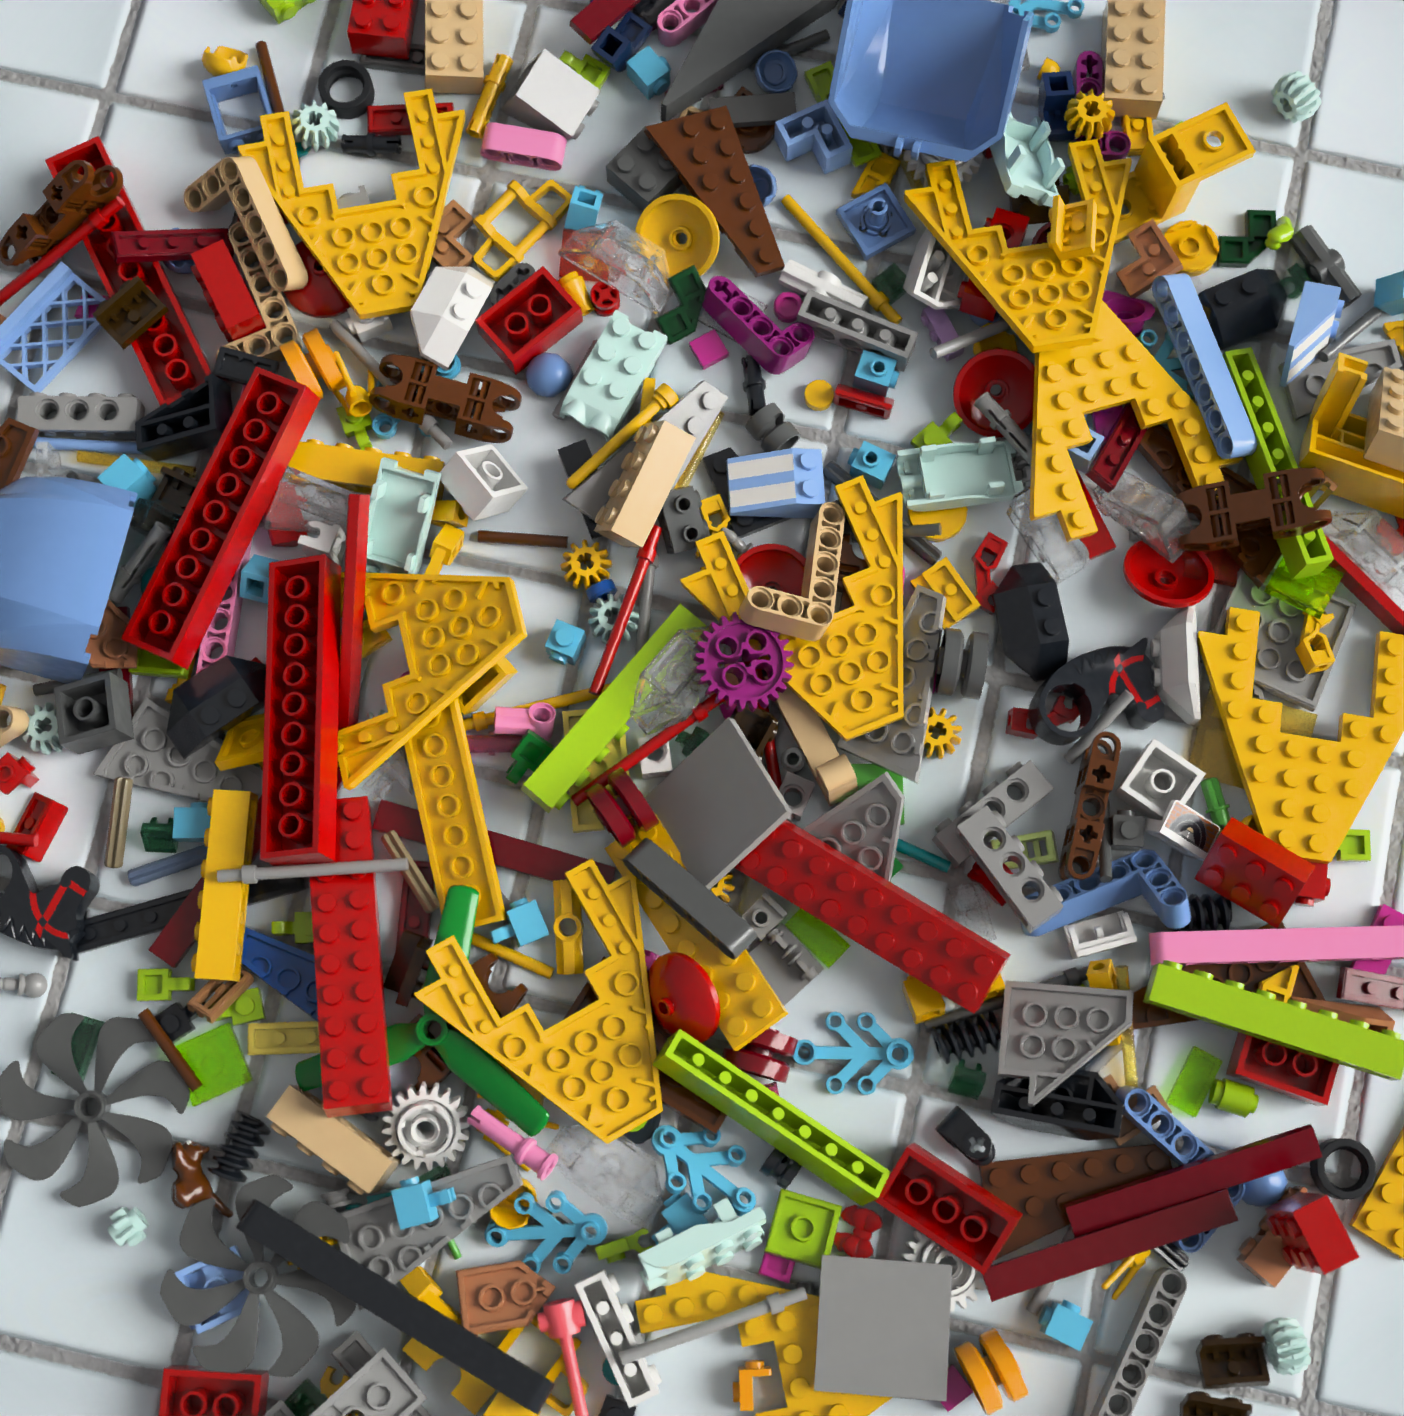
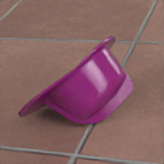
[1102,290,1155,337]

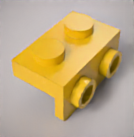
[1047,195,1097,261]

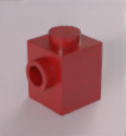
[1294,861,1331,907]

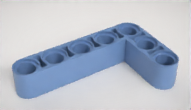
[1020,849,1191,937]
[1115,1085,1245,1253]

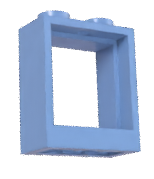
[202,65,273,155]

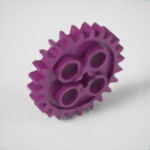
[693,612,794,712]

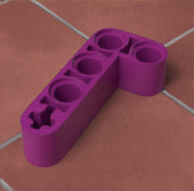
[1071,51,1131,162]
[702,276,815,375]

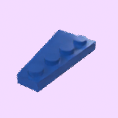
[242,927,318,1022]

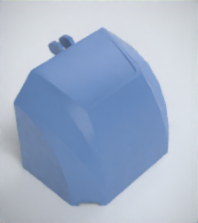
[828,0,1035,162]
[0,476,138,684]

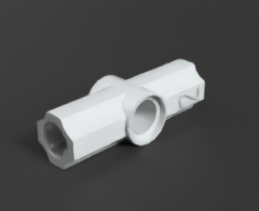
[779,259,868,311]

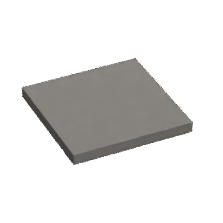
[1200,567,1357,712]
[645,717,793,890]
[814,1255,952,1402]

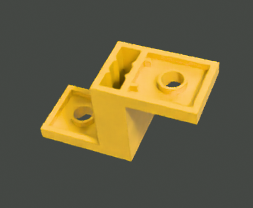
[1114,102,1256,245]

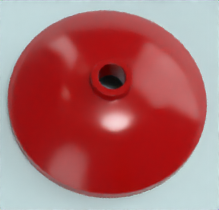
[284,241,351,318]
[953,348,1035,438]
[1123,536,1215,608]
[736,544,806,607]
[648,952,720,1043]

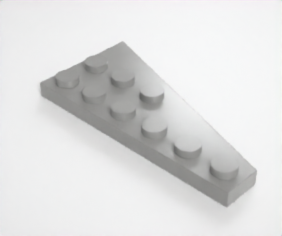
[562,380,728,548]
[836,584,947,784]
[94,698,263,802]
[338,1154,523,1311]

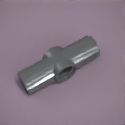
[1289,225,1362,309]

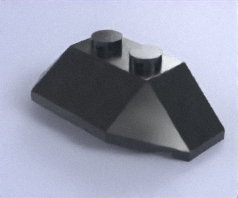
[1198,269,1287,350]
[992,562,1069,682]
[166,655,266,759]
[991,1069,1124,1141]

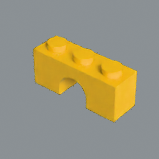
[902,974,1005,1025]
[402,1338,496,1415]

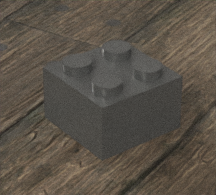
[606,127,683,212]
[54,672,134,755]

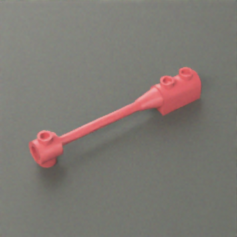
[537,1297,589,1416]

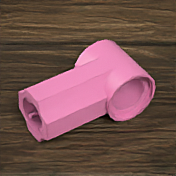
[494,702,556,741]

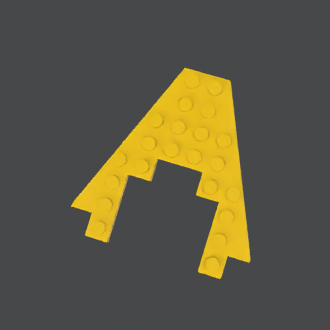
[237,88,465,320]
[904,139,1132,353]
[1029,300,1243,542]
[680,475,904,741]
[337,572,527,790]
[1197,607,1404,864]
[414,858,663,1144]
[635,1271,893,1416]

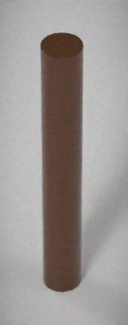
[255,41,285,114]
[478,530,568,548]
[138,1008,203,1092]

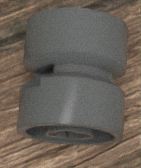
[745,403,801,452]

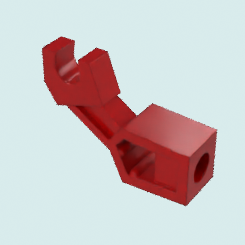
[971,532,1008,615]
[1005,695,1080,739]

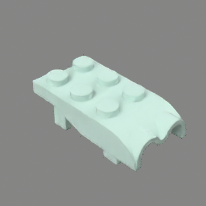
[990,112,1065,208]
[560,310,668,441]
[896,436,1024,512]
[366,457,442,574]
[638,1198,766,1291]

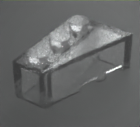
[263,466,371,535]
[1092,471,1193,564]

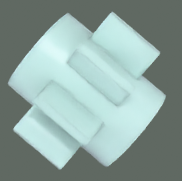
[108,1207,149,1247]

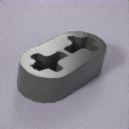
[490,263,535,306]

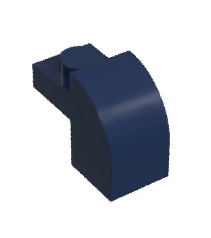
[591,11,653,72]
[1038,71,1076,142]

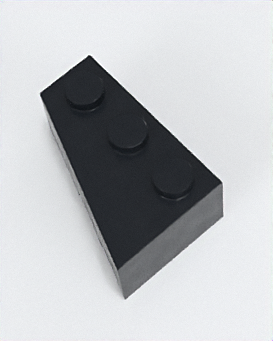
[135,373,233,461]

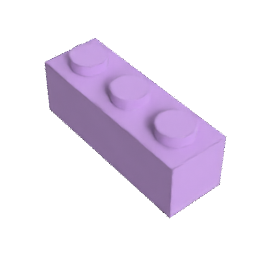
[920,306,965,361]

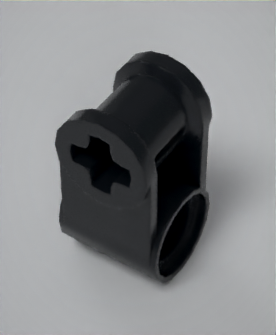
[935,1106,996,1166]

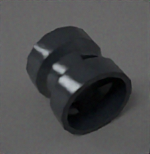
[759,1148,802,1190]

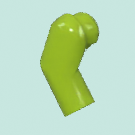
[1265,216,1294,250]

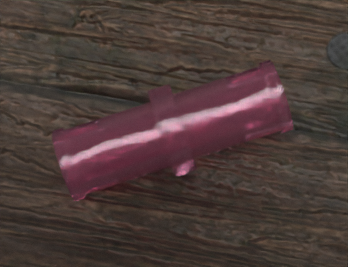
[466,731,522,756]

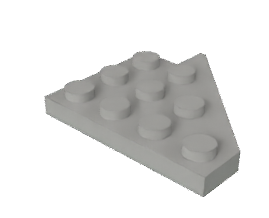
[803,772,905,882]
[998,981,1134,1107]

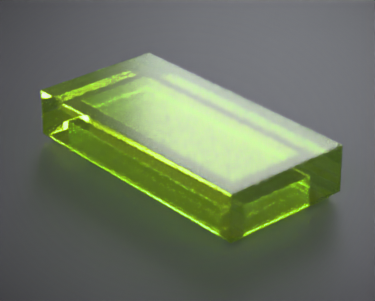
[785,908,850,969]
[1166,1046,1223,1117]

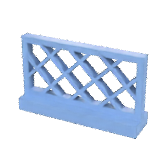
[0,261,106,393]

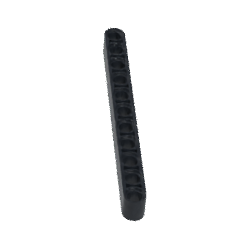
[236,1199,555,1414]

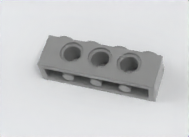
[797,290,918,372]
[17,392,145,441]
[932,760,1054,868]
[955,805,1064,933]

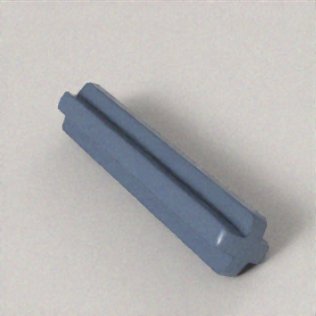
[127,845,208,886]

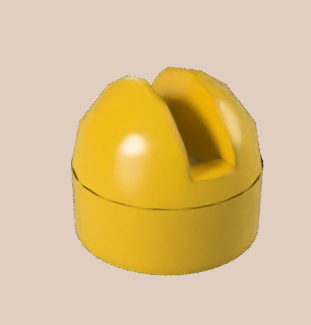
[1036,57,1060,81]

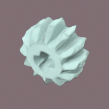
[1271,71,1321,123]
[291,100,340,152]
[588,594,639,644]
[22,702,62,755]
[1262,1317,1311,1375]

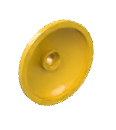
[635,194,720,283]

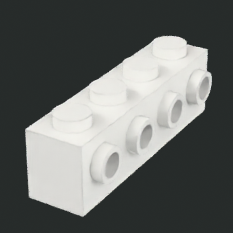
[575,1269,662,1408]

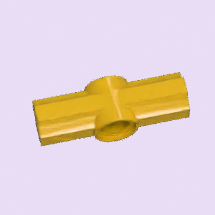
[553,879,584,975]

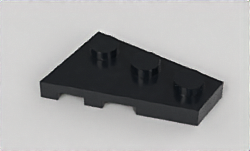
[703,447,791,538]

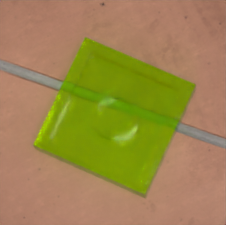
[1264,558,1344,619]
[176,1022,254,1107]

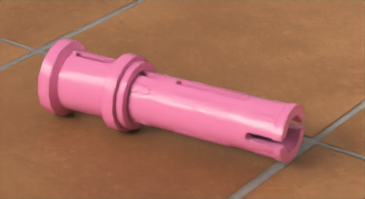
[467,1105,558,1181]

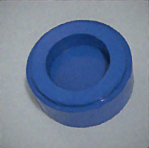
[586,579,617,603]

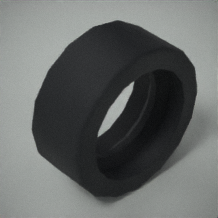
[318,60,375,119]
[1310,1138,1376,1199]

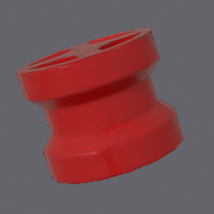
[590,281,620,317]

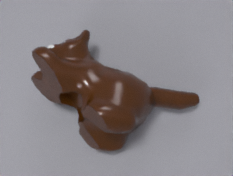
[171,1140,233,1218]

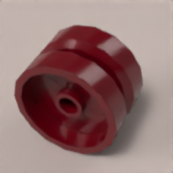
[584,767,659,848]
[722,1028,798,1083]

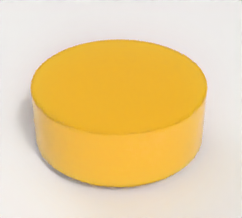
[804,380,834,411]

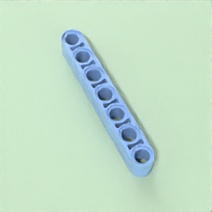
[1152,273,1257,459]

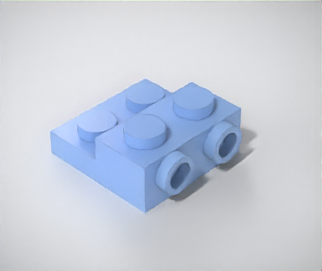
[175,1245,261,1334]

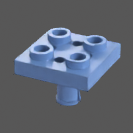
[836,183,916,261]

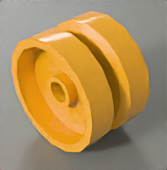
[279,328,346,400]
[953,1328,1028,1416]

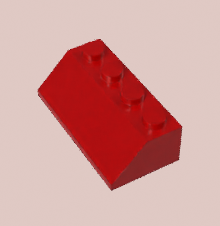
[874,1142,1023,1275]

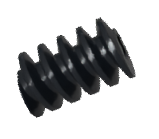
[1165,893,1232,932]
[931,1011,1001,1064]
[207,1110,271,1182]

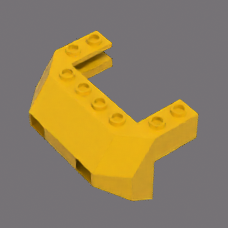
[1298,352,1404,519]

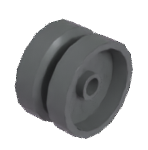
[935,628,989,700]

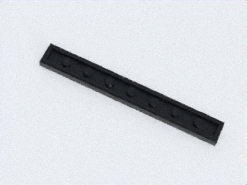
[62,866,306,958]

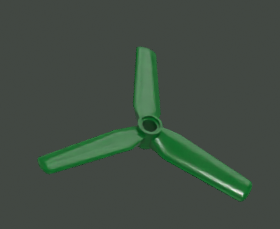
[295,885,549,1137]

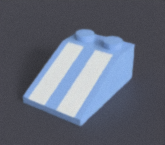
[1279,281,1344,387]
[726,448,825,519]

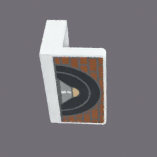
[1144,799,1220,860]

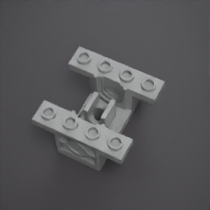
[263,1330,430,1416]

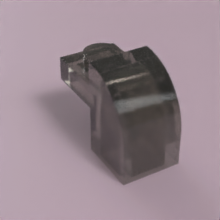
[129,498,182,546]

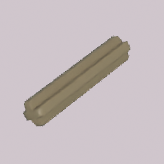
[104,777,133,868]
[381,830,440,914]

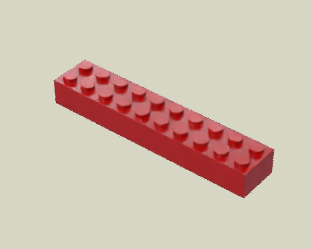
[45,136,213,406]
[121,366,320,670]
[260,554,341,866]
[310,796,393,1118]
[734,820,1011,1014]

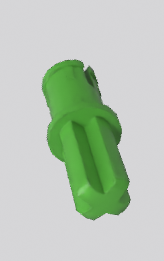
[1200,777,1230,839]

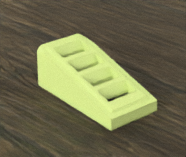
[991,830,1059,869]

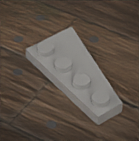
[1278,339,1403,422]

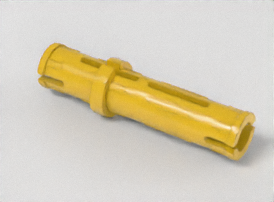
[465,54,513,139]

